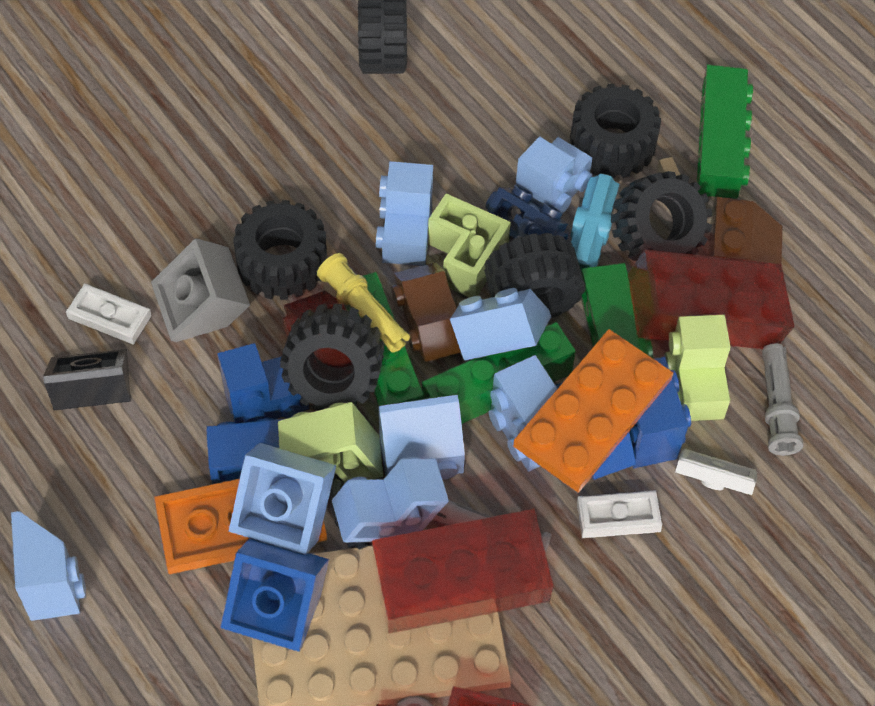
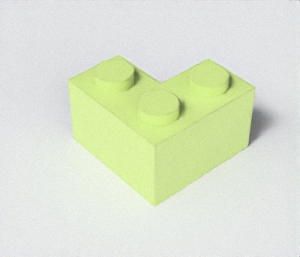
[428,194,511,298]
[664,315,731,421]
[278,402,383,483]

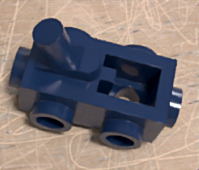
[485,185,568,240]

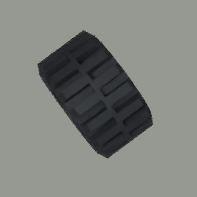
[358,0,407,74]
[570,84,661,179]
[611,171,712,267]
[233,200,327,300]
[484,233,585,318]
[280,303,384,410]

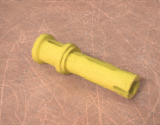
[317,253,410,353]

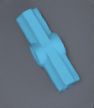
[571,174,619,270]

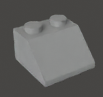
[151,238,250,342]

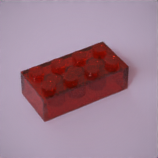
[628,250,795,349]
[372,509,554,634]

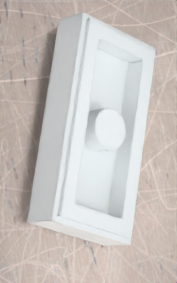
[66,283,151,345]
[675,449,757,495]
[577,490,662,538]

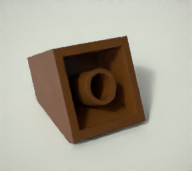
[707,197,783,289]

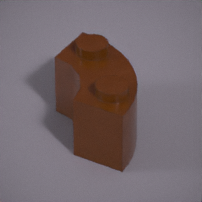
[391,262,461,362]

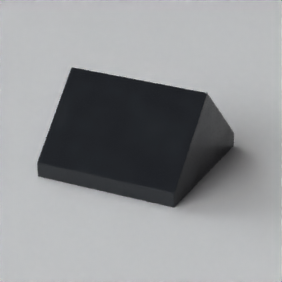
[43,349,131,411]

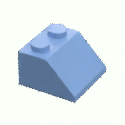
[450,288,551,361]
[379,395,465,479]
[11,511,86,621]

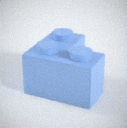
[516,136,593,213]
[376,161,433,266]
[332,456,449,542]

